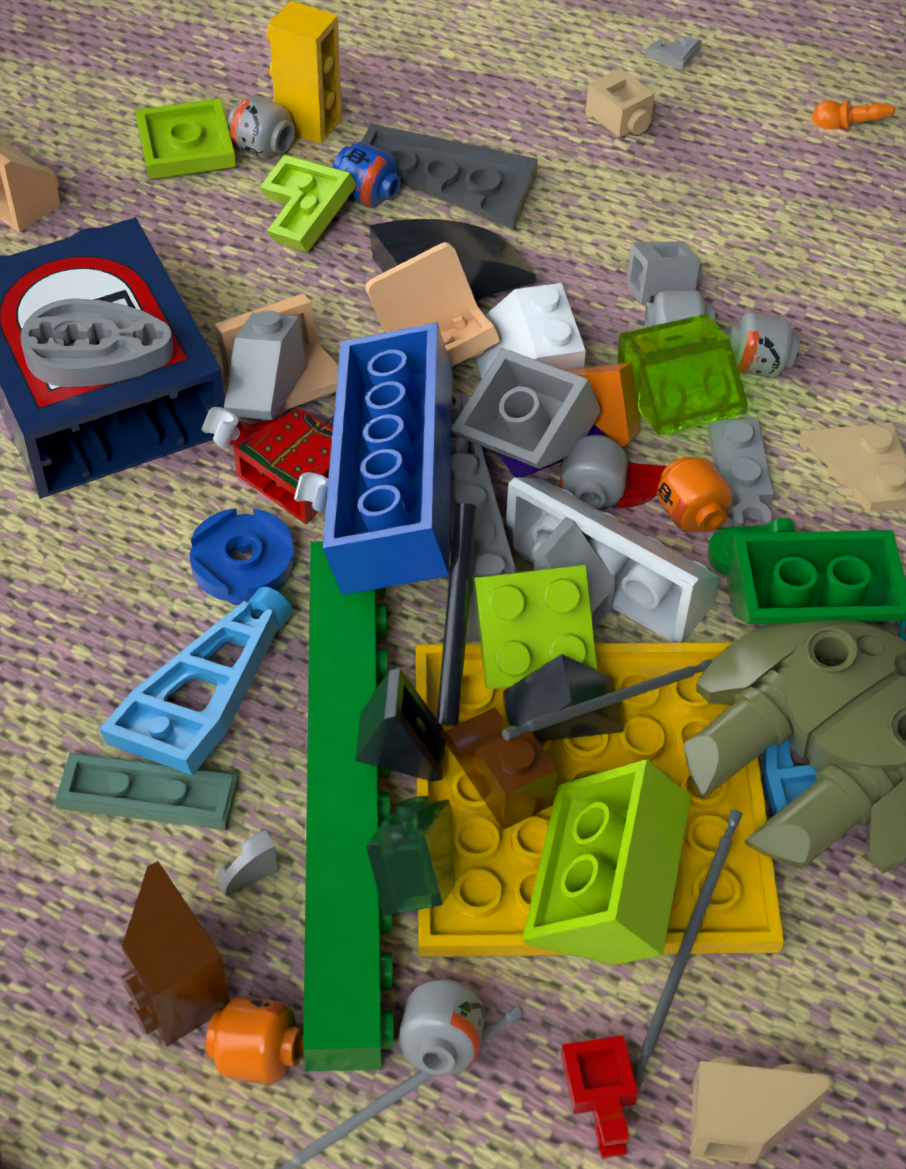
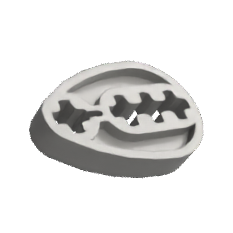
[20,298,174,387]

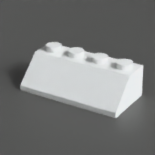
[505,477,720,643]

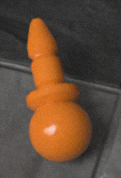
[812,100,896,130]

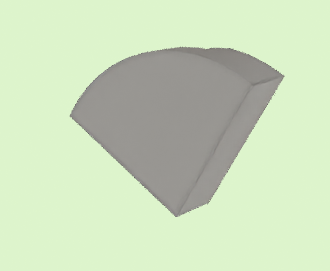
[646,37,702,71]
[216,830,278,896]

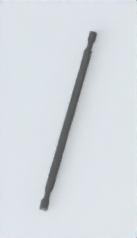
[502,659,713,741]
[633,810,743,1086]

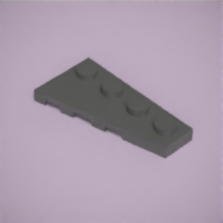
[362,124,538,229]

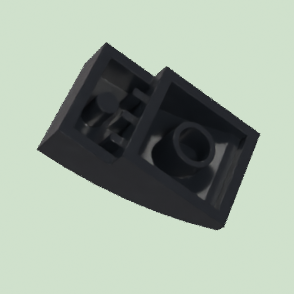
[369,219,536,298]

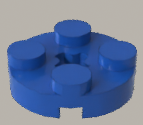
[189,508,295,605]

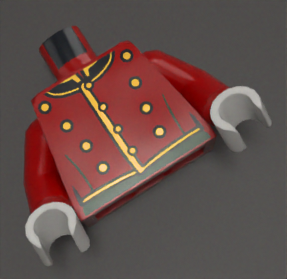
[202,407,334,525]

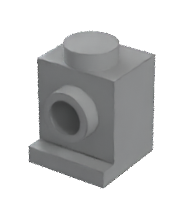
[626,241,702,305]

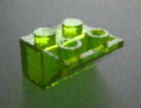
[617,313,748,436]

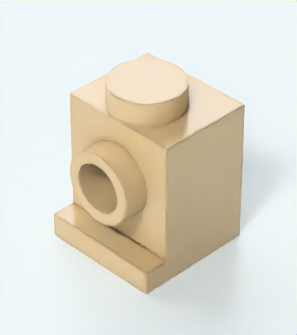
[585,67,655,138]

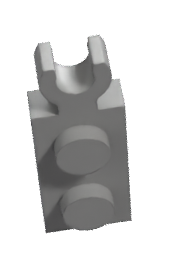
[707,418,774,527]

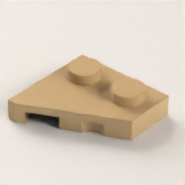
[798,422,906,512]

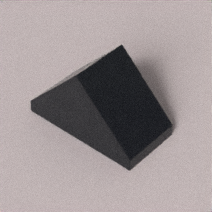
[503,654,624,742]
[355,668,446,782]

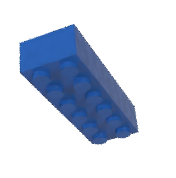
[323,322,452,595]

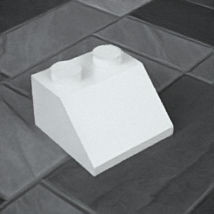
[475,283,586,380]

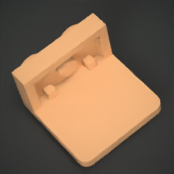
[366,242,500,366]
[214,293,339,415]

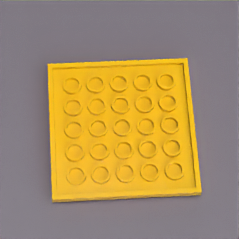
[415,642,784,957]

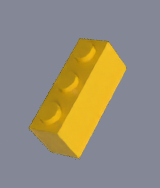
[267,0,342,144]

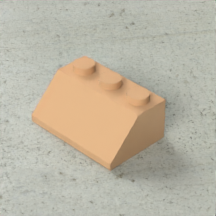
[0,138,61,232]

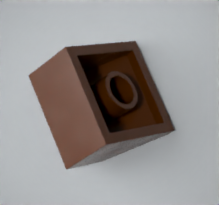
[120,861,230,1046]

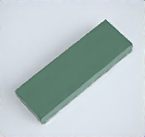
[55,752,238,831]

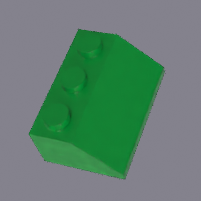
[725,530,906,624]

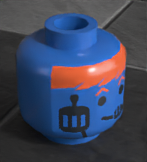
[333,141,401,208]

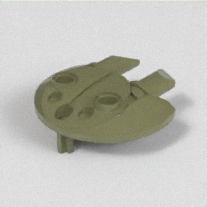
[684,621,906,874]

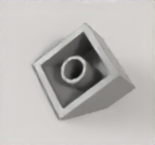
[451,348,601,469]

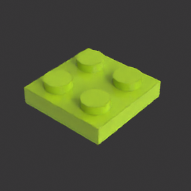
[135,98,236,179]
[472,565,597,689]

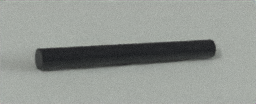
[436,503,478,727]

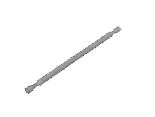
[274,1007,523,1169]

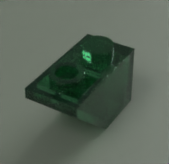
[366,796,455,916]

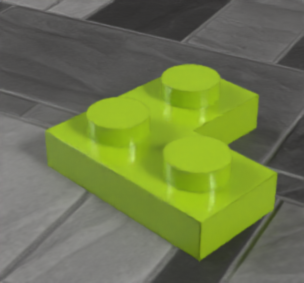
[260,154,356,253]

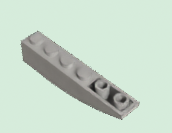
[449,392,516,642]

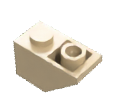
[690,1057,830,1164]

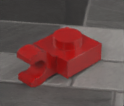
[561,1035,638,1159]

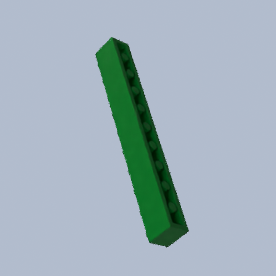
[303,541,394,1072]

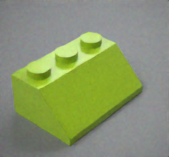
[522,759,691,965]

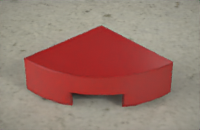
[616,463,667,508]

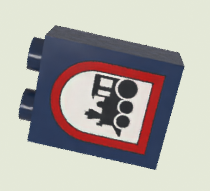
[0,217,225,499]

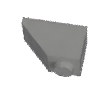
[224,311,307,420]

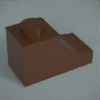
[445,707,558,830]

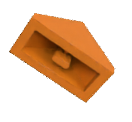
[564,362,641,448]

